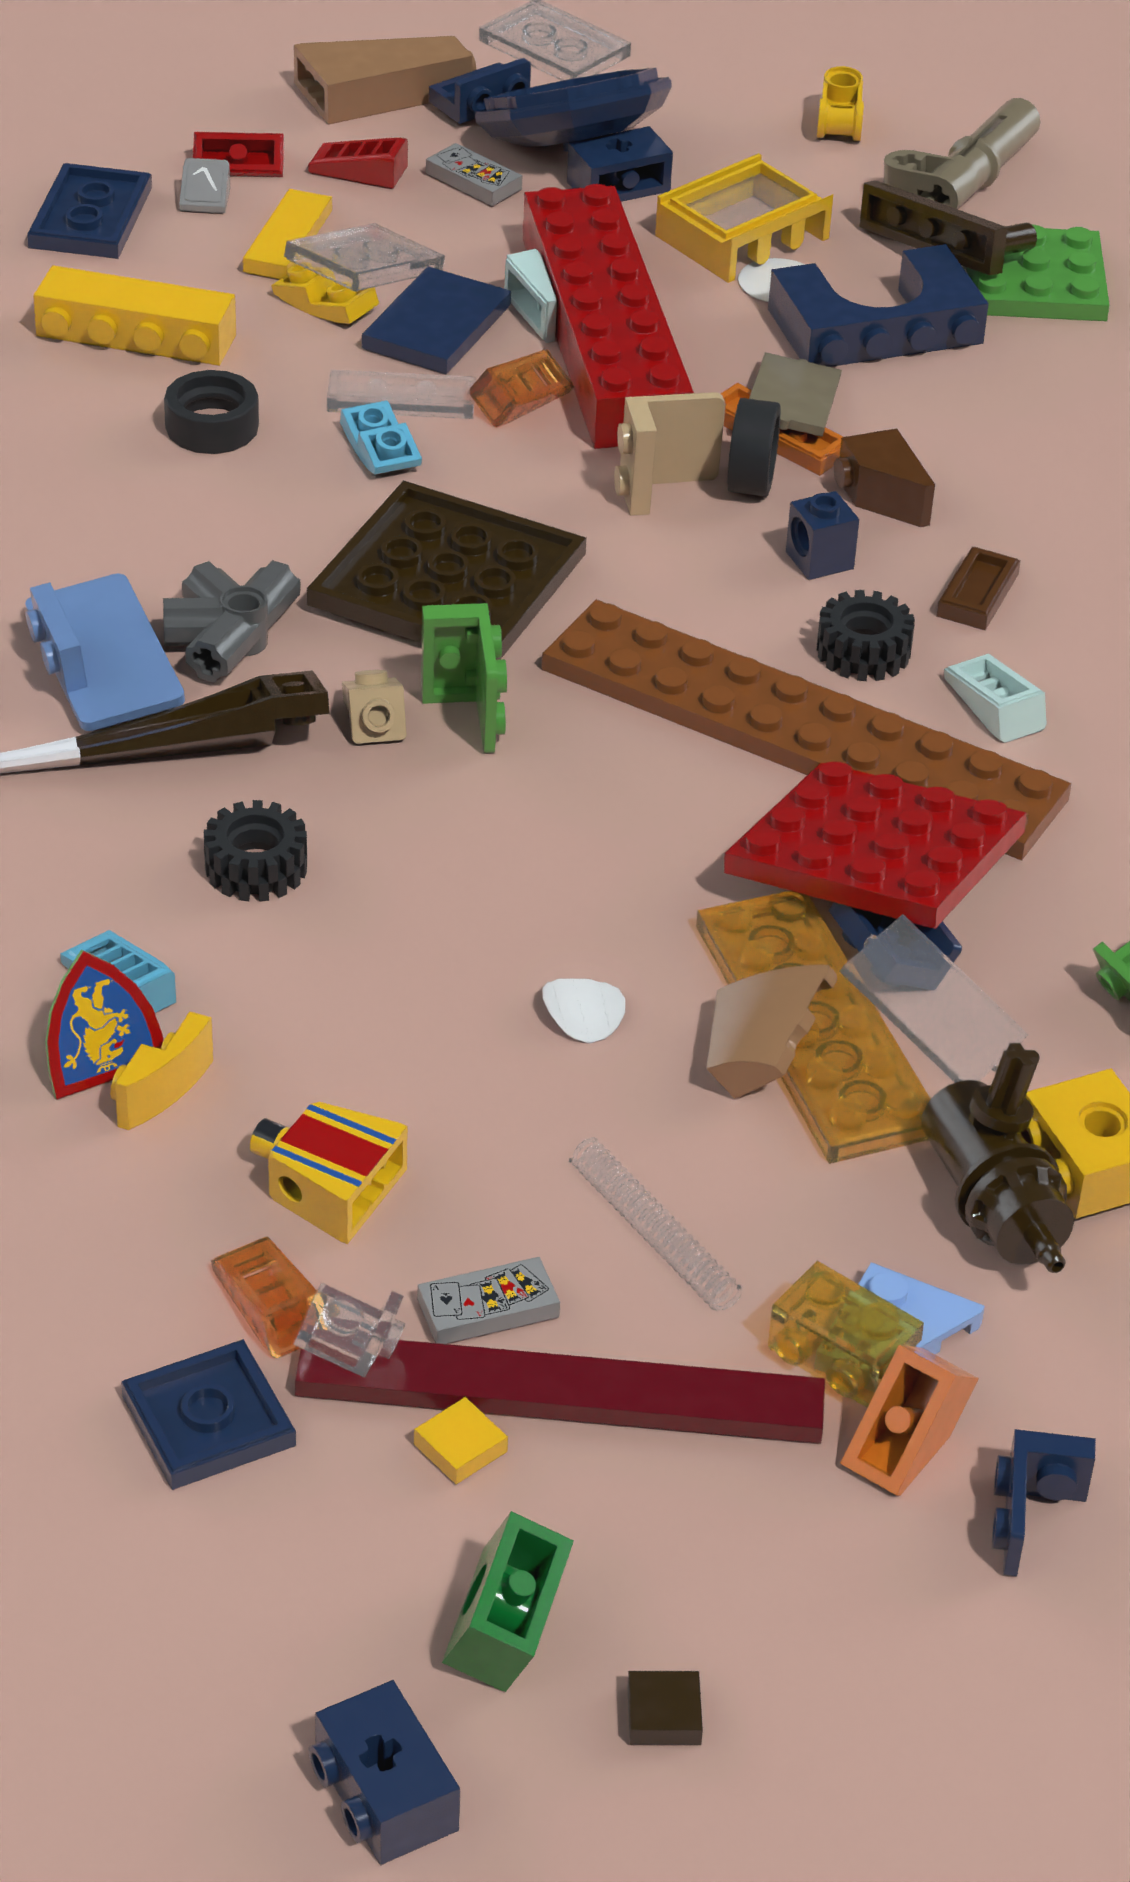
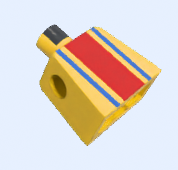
[250,1102,408,1244]

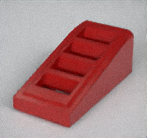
[308,138,408,189]

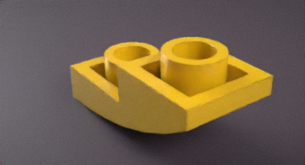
[271,262,379,324]
[110,1011,213,1130]

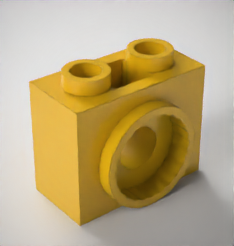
[1020,1068,1130,1219]

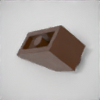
[834,428,935,527]

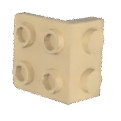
[614,392,726,516]

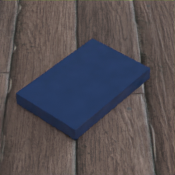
[27,163,152,259]
[362,266,511,374]

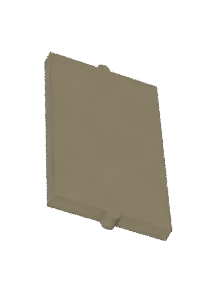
[749,352,842,437]

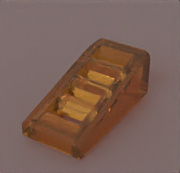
[469,349,575,427]
[211,1236,329,1358]

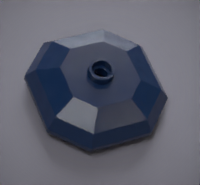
[475,68,672,152]

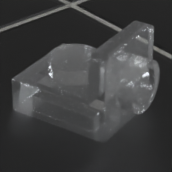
[293,1282,405,1378]

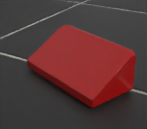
[193,132,284,177]

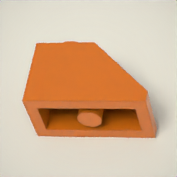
[840,1345,979,1496]

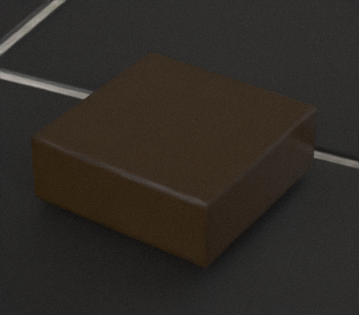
[627,1671,703,1745]

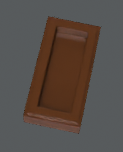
[936,547,1021,631]

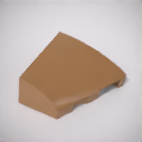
[706,965,837,1099]

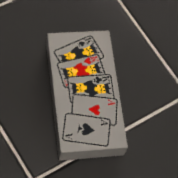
[426,143,523,206]
[417,1257,560,1344]

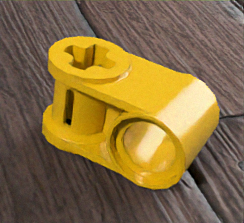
[817,66,864,141]

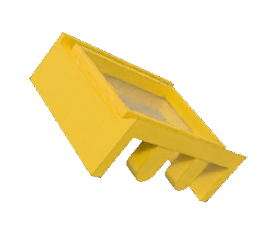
[655,153,834,283]

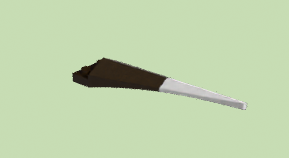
[0,670,330,774]

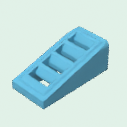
[60,930,176,1013]

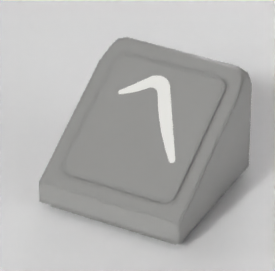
[179,158,230,214]

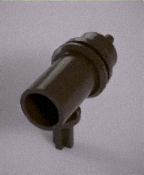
[921,1042,1074,1273]

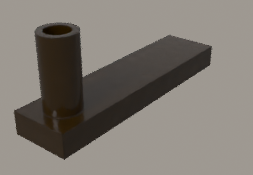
[859,180,1037,276]

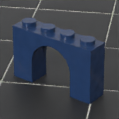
[768,244,989,367]

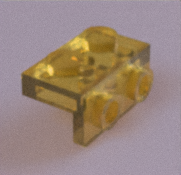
[768,1260,924,1408]

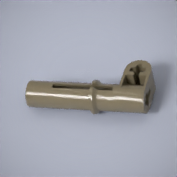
[884,98,1041,209]

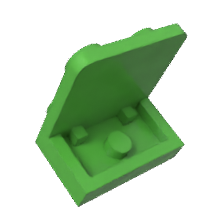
[421,603,507,753]

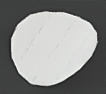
[542,979,625,1044]

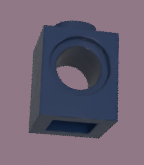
[786,491,860,580]

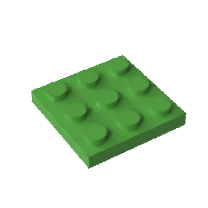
[963,224,1110,321]

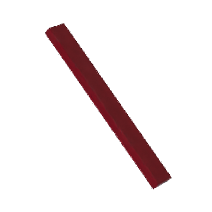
[295,1331,825,1444]

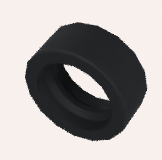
[164,370,259,454]
[727,398,781,496]

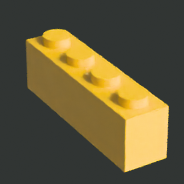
[33,265,236,366]

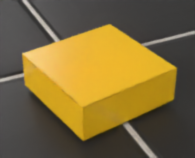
[414,1397,508,1484]

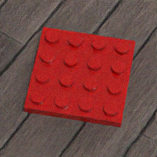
[724,761,1026,929]

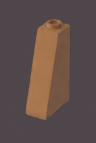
[294,36,476,125]

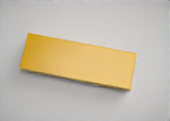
[243,189,332,279]

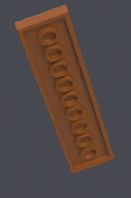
[542,599,1072,861]

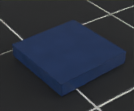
[121,1339,296,1490]

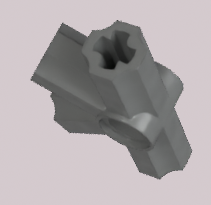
[163,560,301,683]

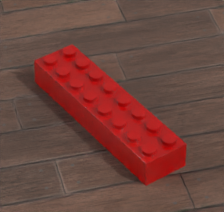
[523,184,694,449]

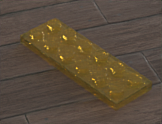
[696,891,931,1164]

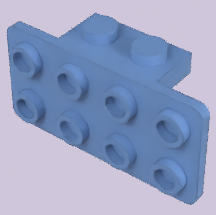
[25,573,185,731]

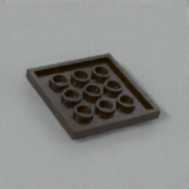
[307,480,587,660]

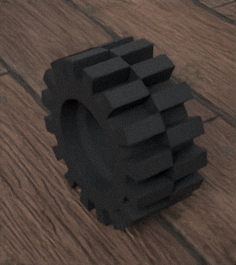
[816,590,915,681]
[204,800,307,902]

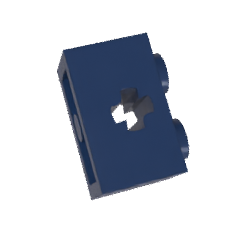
[567,126,673,202]
[309,1680,460,1865]

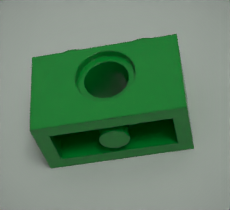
[442,1511,574,1692]

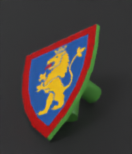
[45,949,164,1099]

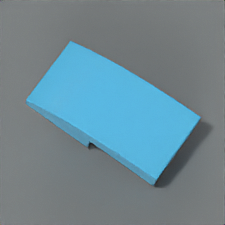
[340,400,422,475]

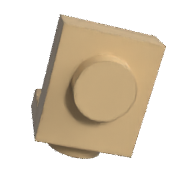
[342,670,407,744]

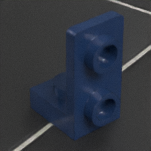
[992,1429,1096,1577]

